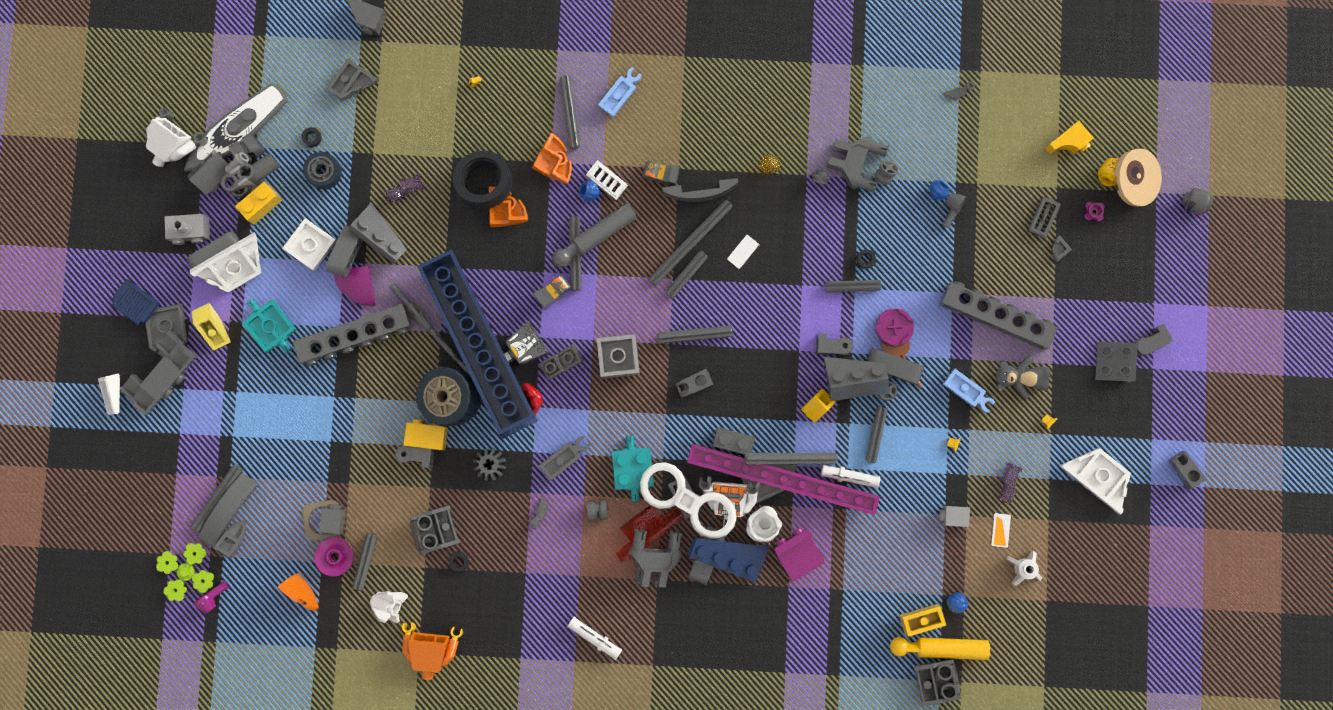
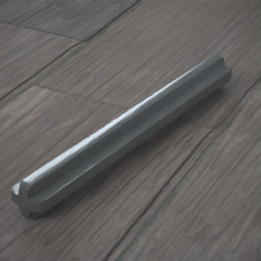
[744,453,838,465]

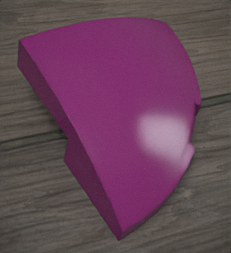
[334,266,376,306]

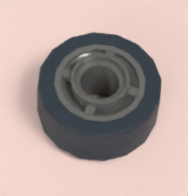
[303,152,342,190]

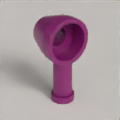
[193,580,229,614]

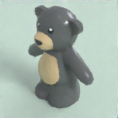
[996,355,1050,399]

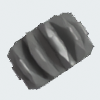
[473,448,506,481]

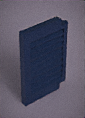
[112,279,160,326]

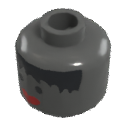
[1182,188,1213,215]

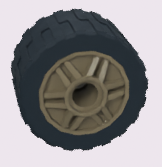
[416,367,482,426]

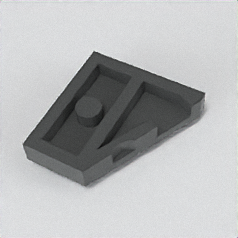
[326,59,379,101]

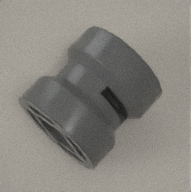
[587,500,608,521]

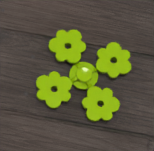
[156,543,214,601]

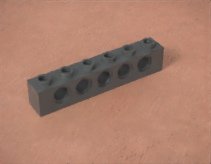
[939,281,1058,351]
[293,304,413,367]

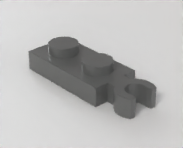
[539,436,590,481]

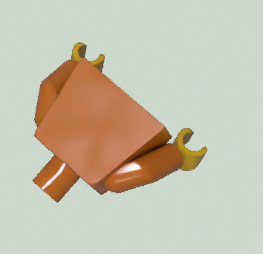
[402,622,463,680]

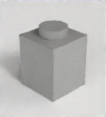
[939,506,970,527]

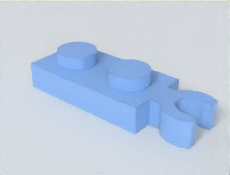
[598,68,642,118]
[942,369,995,413]

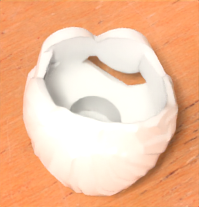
[746,506,782,542]

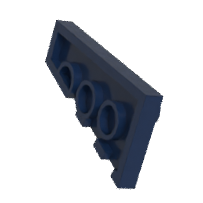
[687,538,770,583]

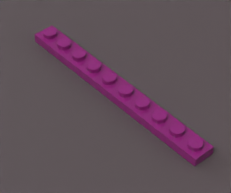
[687,444,880,515]

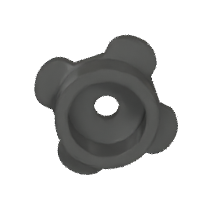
[811,170,831,184]

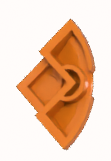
[531,133,572,184]
[489,187,528,227]
[277,573,319,611]

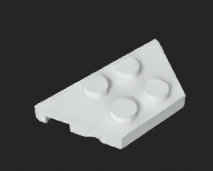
[190,232,261,292]
[1060,448,1131,514]

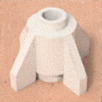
[1006,551,1042,586]
[370,591,408,623]

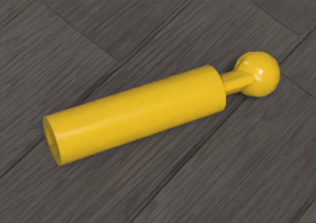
[890,637,990,660]

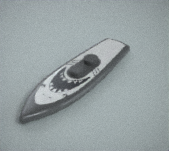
[184,83,288,172]

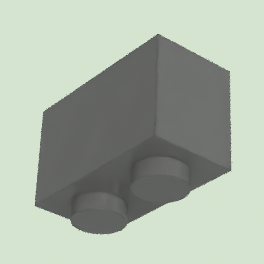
[187,149,229,195]
[712,427,755,455]
[319,504,347,534]

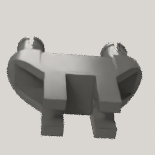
[826,136,889,193]
[628,529,682,587]

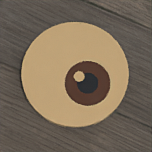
[1115,149,1162,206]

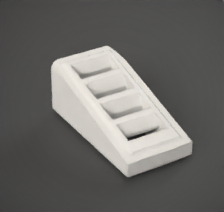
[586,160,628,200]
[98,374,120,415]

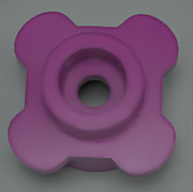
[1084,202,1104,222]

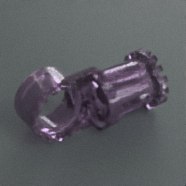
[385,174,423,202]
[999,462,1023,504]

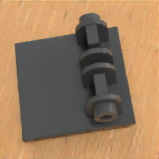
[1095,342,1138,382]

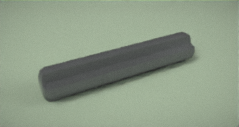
[666,251,707,299]
[825,280,882,292]
[866,407,887,463]
[352,533,377,591]

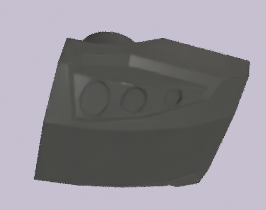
[409,505,460,555]
[914,659,962,706]

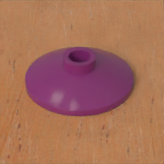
[314,537,354,576]

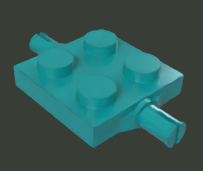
[242,298,297,354]
[612,436,654,502]

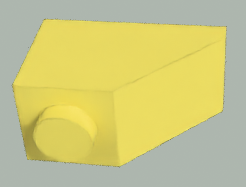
[192,303,231,351]

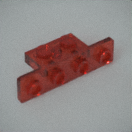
[616,505,684,563]

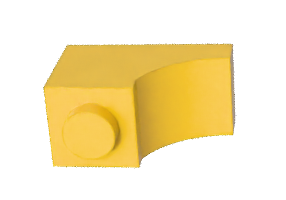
[1045,121,1094,154]

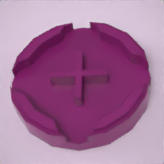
[875,309,914,347]

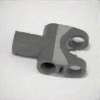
[221,153,280,198]

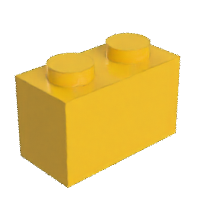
[235,182,282,224]
[404,419,448,450]
[899,604,946,637]

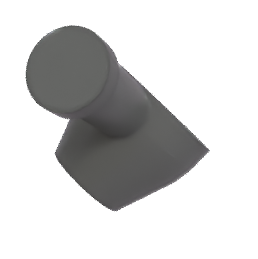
[941,193,967,229]

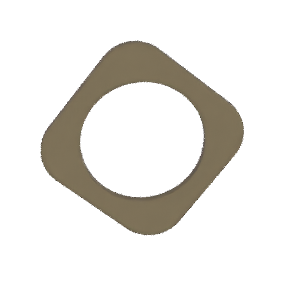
[303,500,342,541]

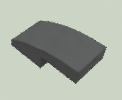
[539,344,584,380]

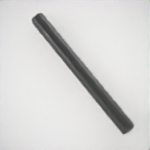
[649,200,732,286]

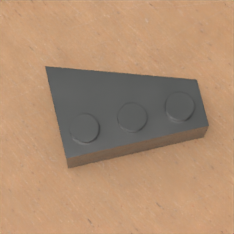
[824,357,889,401]

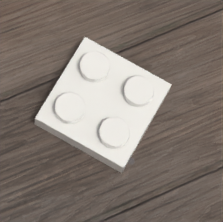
[282,218,337,271]

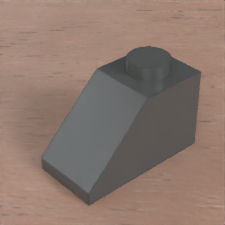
[348,0,387,36]

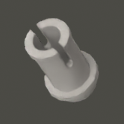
[225,152,249,173]

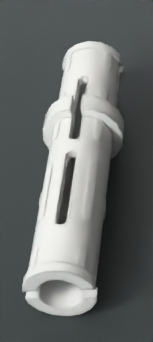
[821,464,880,489]
[567,617,622,660]

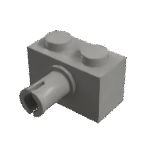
[165,214,210,245]

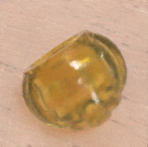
[760,154,780,174]

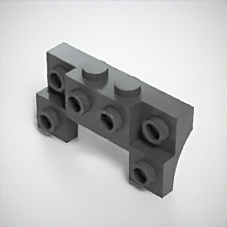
[120,331,198,416]

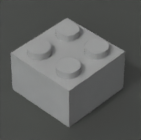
[597,334,640,379]

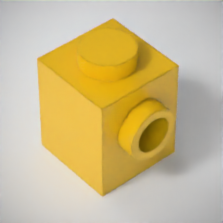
[801,388,836,423]

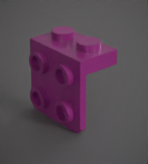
[773,527,824,581]

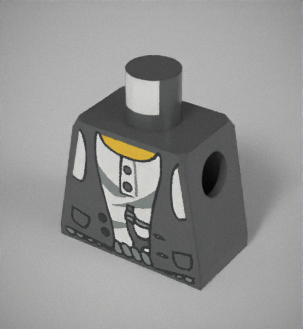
[504,321,550,366]

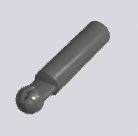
[552,203,637,267]

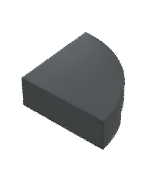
[1051,235,1072,262]

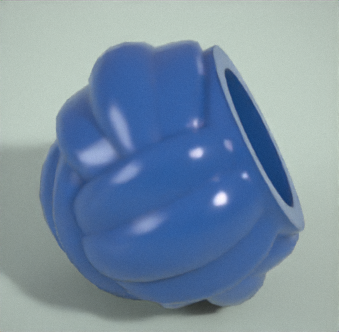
[579,180,599,202]
[929,180,950,200]
[947,592,968,613]

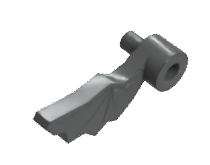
[943,81,975,99]
[530,497,548,529]

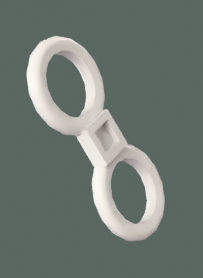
[640,462,736,539]

